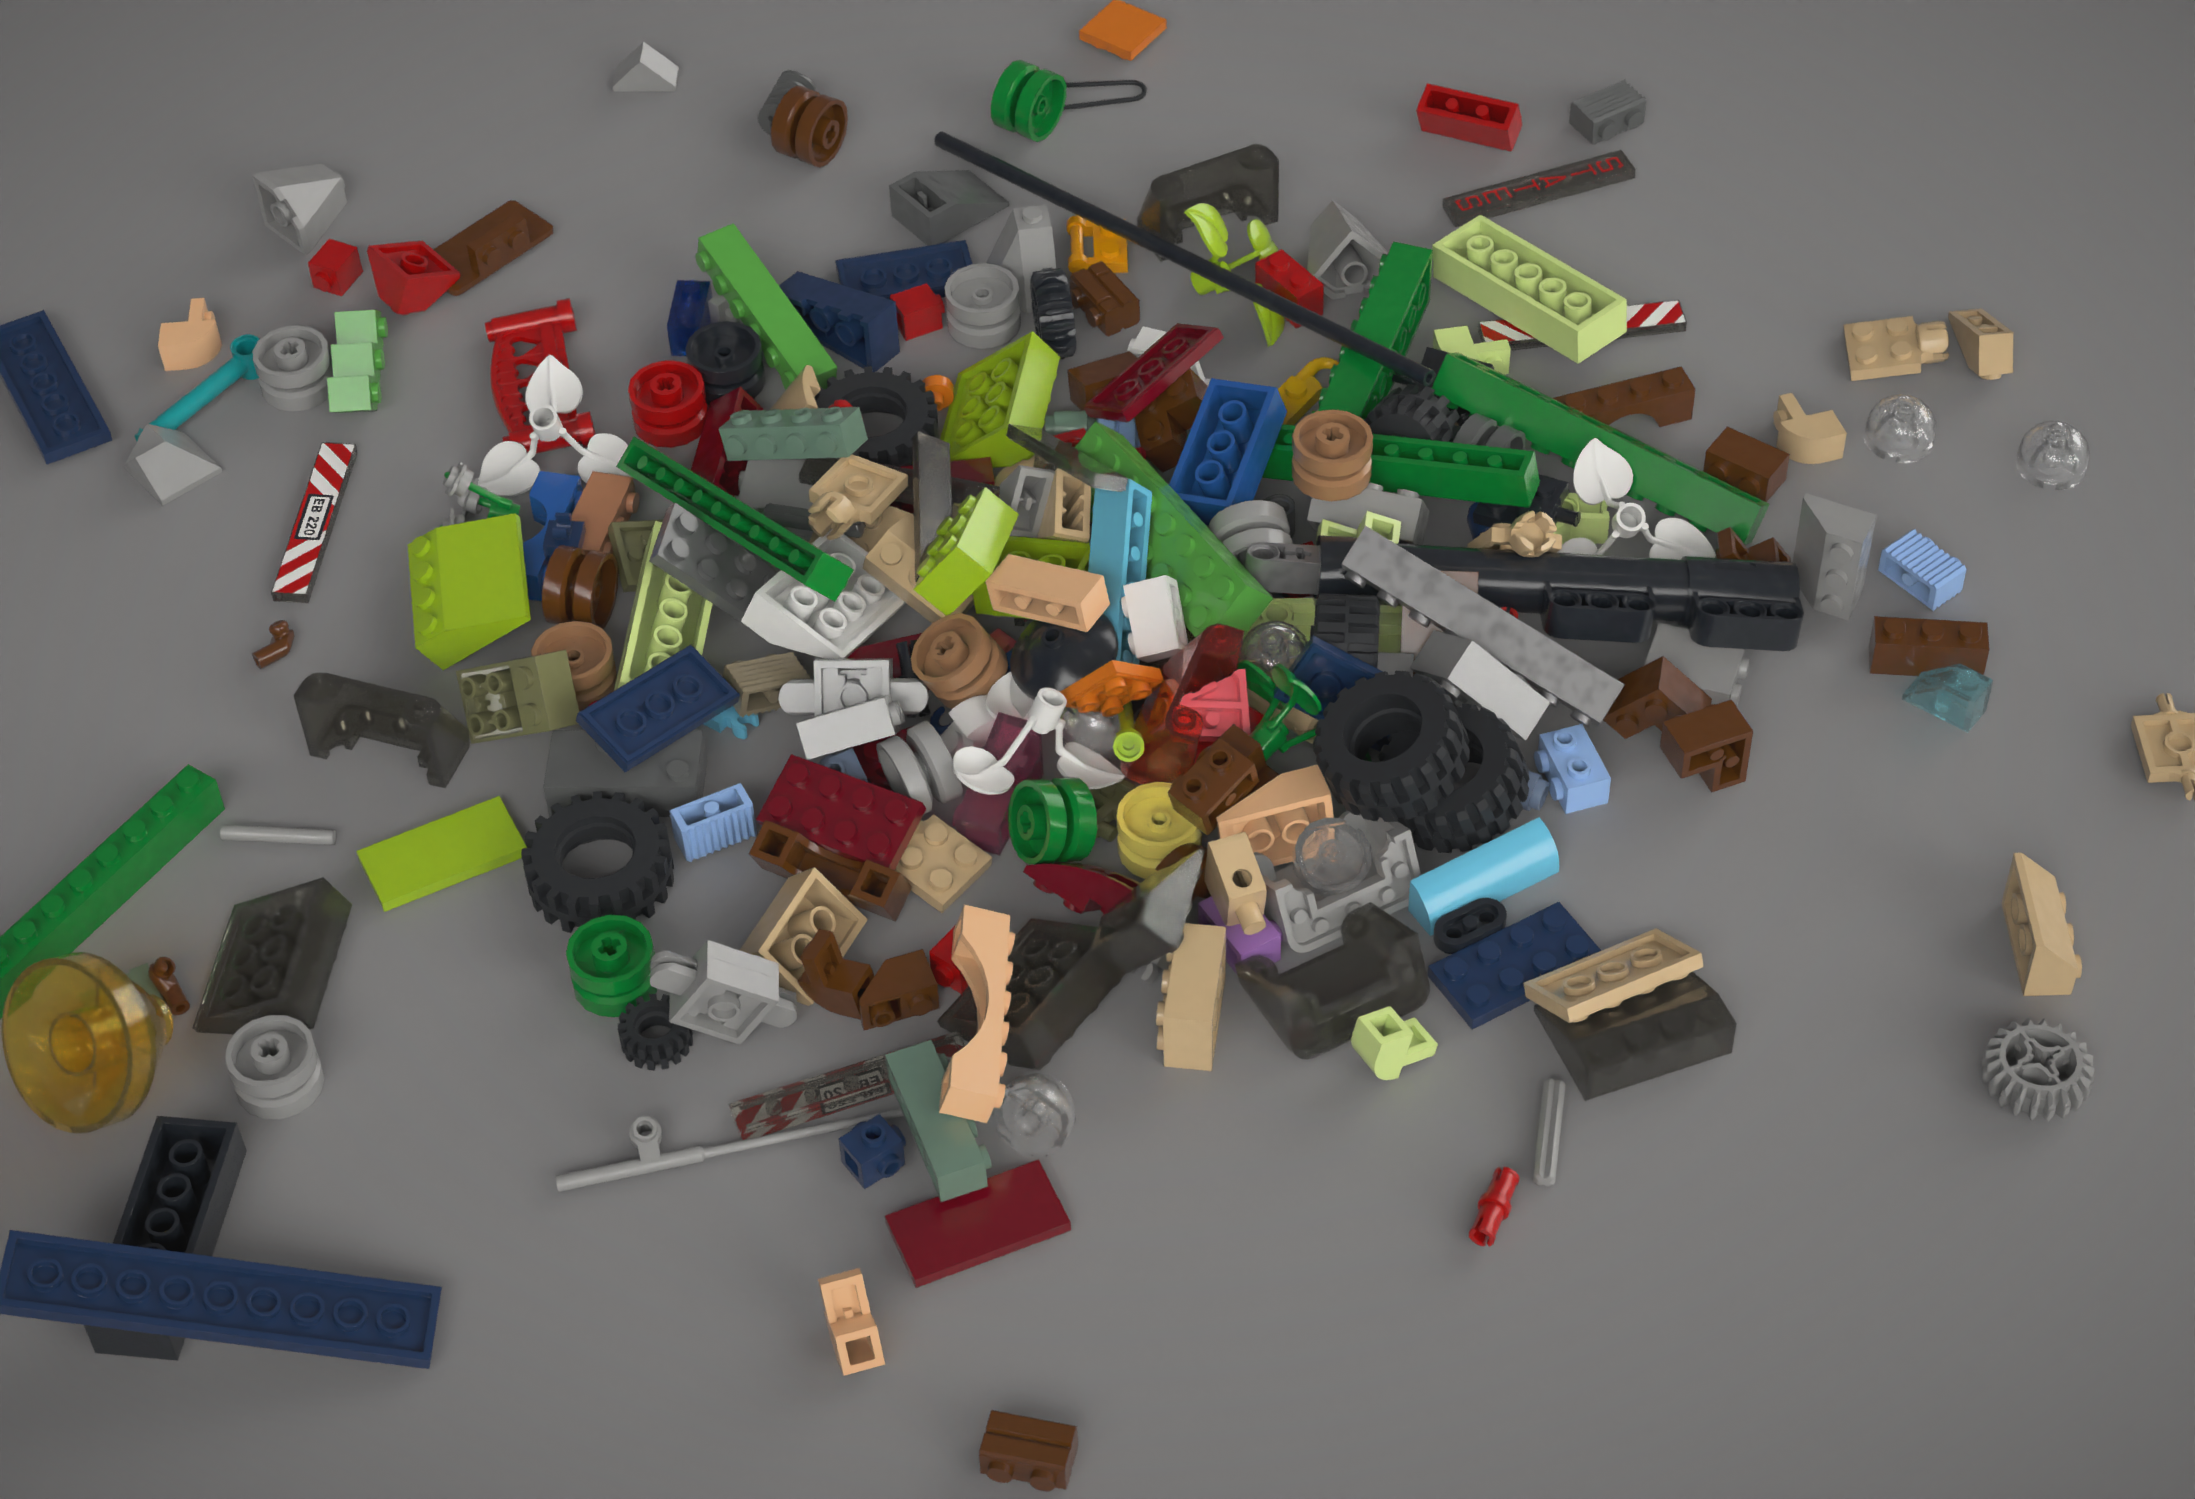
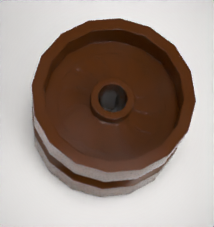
[771,85,848,168]
[542,545,619,629]

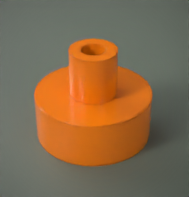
[922,375,954,412]

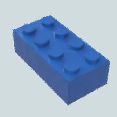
[1169,378,1287,526]

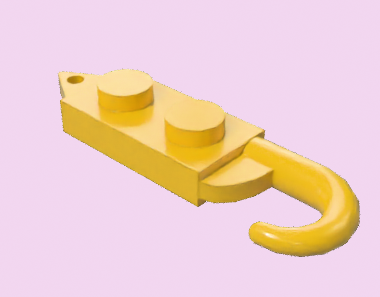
[1278,357,1339,425]

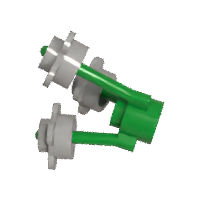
[439,462,521,527]

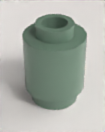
[1045,410,1095,443]

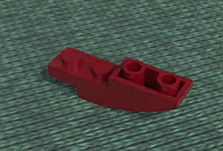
[1023,862,1175,941]

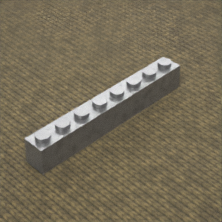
[1342,525,1625,727]

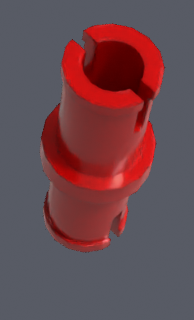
[1468,1167,1520,1247]

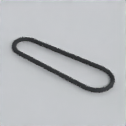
[1064,80,1147,110]

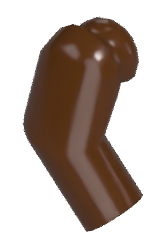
[252,620,295,669]
[148,957,190,1015]

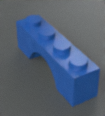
[523,471,583,601]

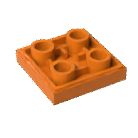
[1079,0,1167,61]
[1060,660,1164,717]

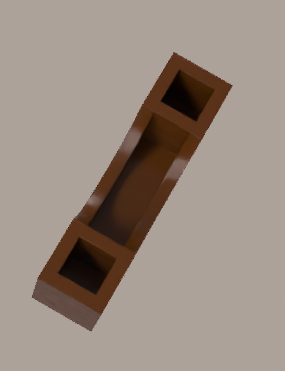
[1553,366,1696,427]
[749,820,912,922]

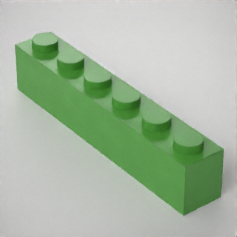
[695,223,837,389]

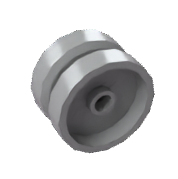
[945,263,1021,349]
[253,325,333,412]
[1208,500,1293,567]
[876,721,963,814]
[225,1015,325,1119]

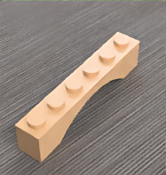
[939,904,1015,1123]

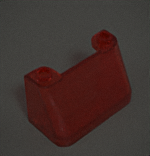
[1120,624,1245,784]

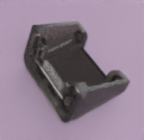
[1137,144,1279,262]
[293,672,471,788]
[1235,902,1430,1060]

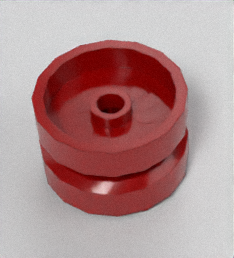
[628,360,708,448]

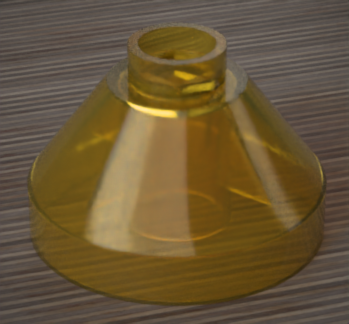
[2,952,173,1133]

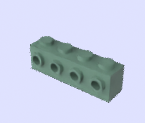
[719,407,868,461]
[885,1040,992,1202]

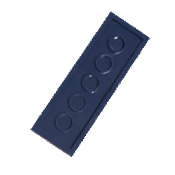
[0,310,113,465]

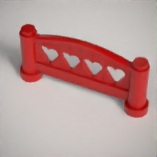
[485,298,596,454]

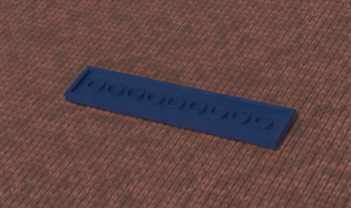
[0,1230,442,1369]

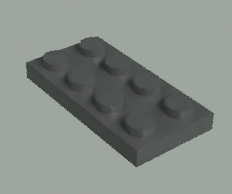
[649,503,778,630]

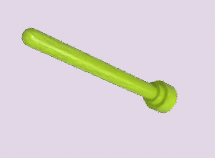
[1113,701,1144,762]

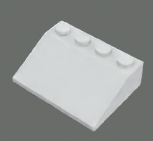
[741,529,906,659]

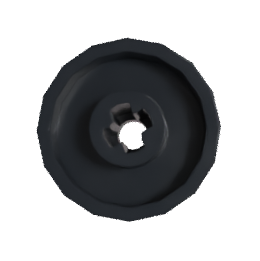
[686,321,766,405]

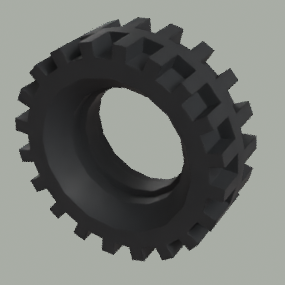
[811,366,939,468]
[521,791,674,933]

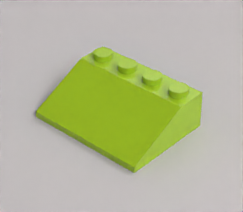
[933,331,1060,468]
[407,513,531,670]

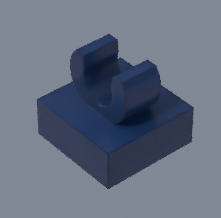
[543,513,586,556]

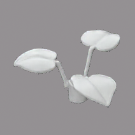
[478,355,632,497]
[1557,438,1716,560]
[952,672,1125,795]

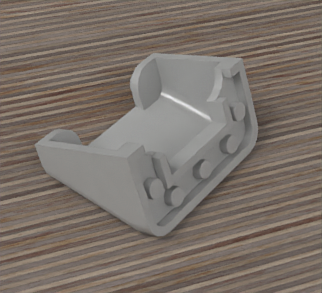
[1254,810,1421,953]

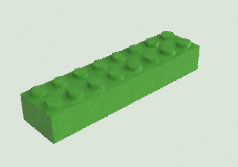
[1059,421,1273,656]

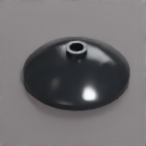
[1010,614,1118,700]

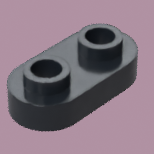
[1434,898,1507,954]

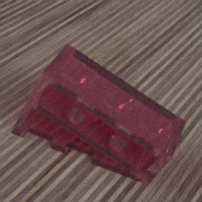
[952,712,1044,855]

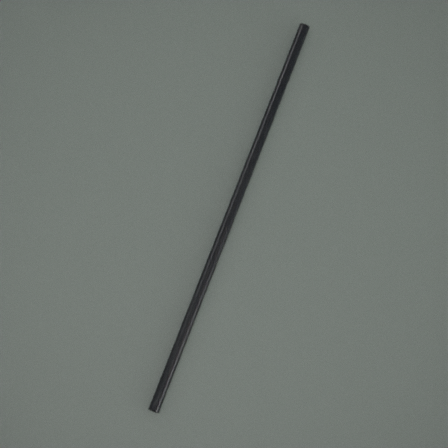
[934,131,1435,386]

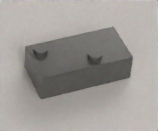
[543,730,707,817]

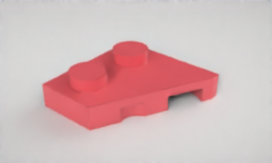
[1171,669,1251,742]

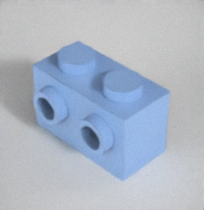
[1534,724,1611,814]

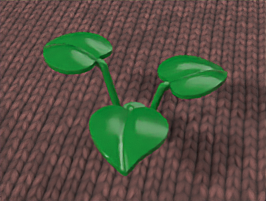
[1227,660,1372,762]

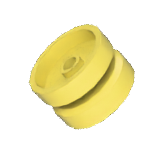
[1117,782,1202,881]

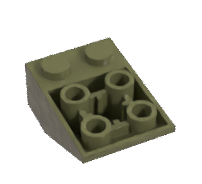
[456,650,579,744]

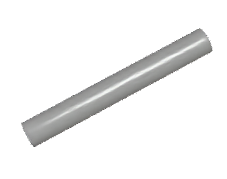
[220,825,337,845]

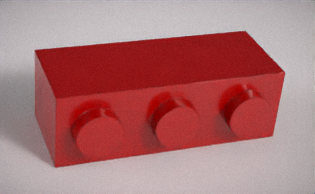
[1416,83,1523,152]

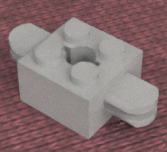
[778,658,930,716]
[650,940,797,1045]

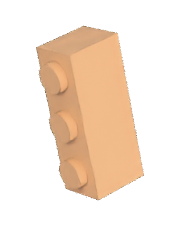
[985,554,1110,632]

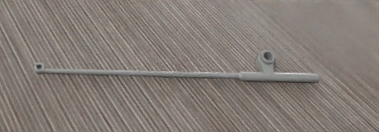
[555,1072,1038,1192]

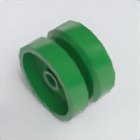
[991,60,1067,142]
[1008,777,1097,865]
[566,915,658,1017]

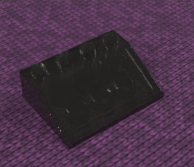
[192,877,352,1035]
[937,918,1133,1071]
[1534,972,1737,1101]

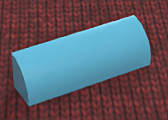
[1408,817,1559,936]

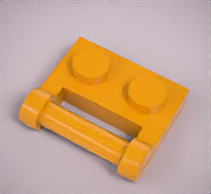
[1066,216,1128,273]

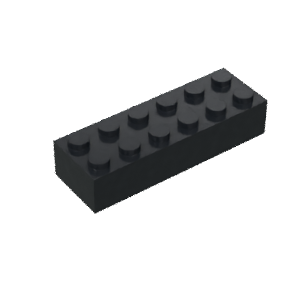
[84,1116,247,1361]

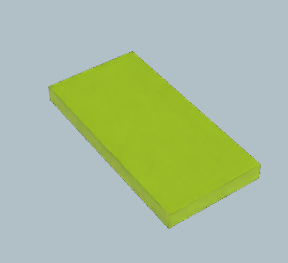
[356,796,527,912]

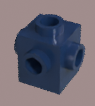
[838,1114,906,1189]

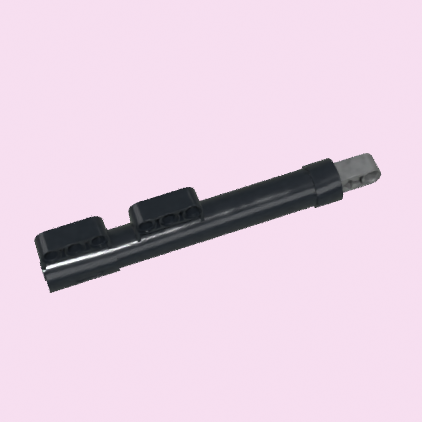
[1245,535,1804,651]

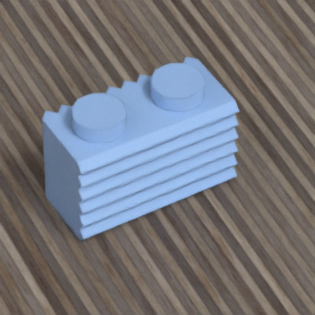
[1878,529,1967,611]
[669,783,757,862]

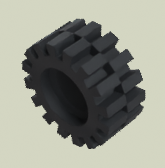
[618,994,693,1071]

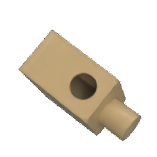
[1204,832,1267,935]

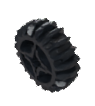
[1030,268,1076,360]

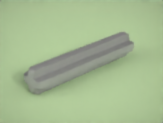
[1533,1078,1565,1187]

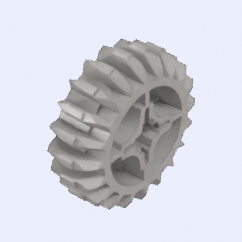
[1981,1017,2095,1122]

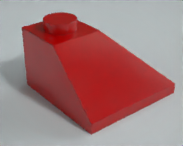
[367,240,461,315]

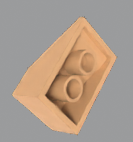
[1216,764,1337,866]

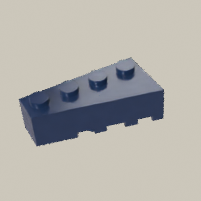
[779,271,900,372]

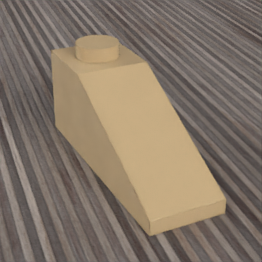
[1948,308,2013,380]

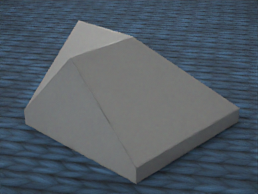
[124,424,222,506]

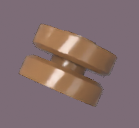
[1291,409,1373,501]
[911,613,1008,709]
[531,621,617,712]

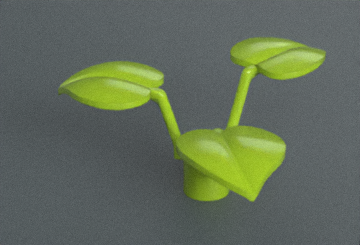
[1184,203,1285,347]

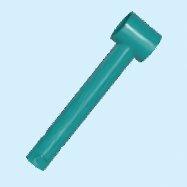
[135,334,260,441]

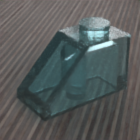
[1902,664,1993,733]

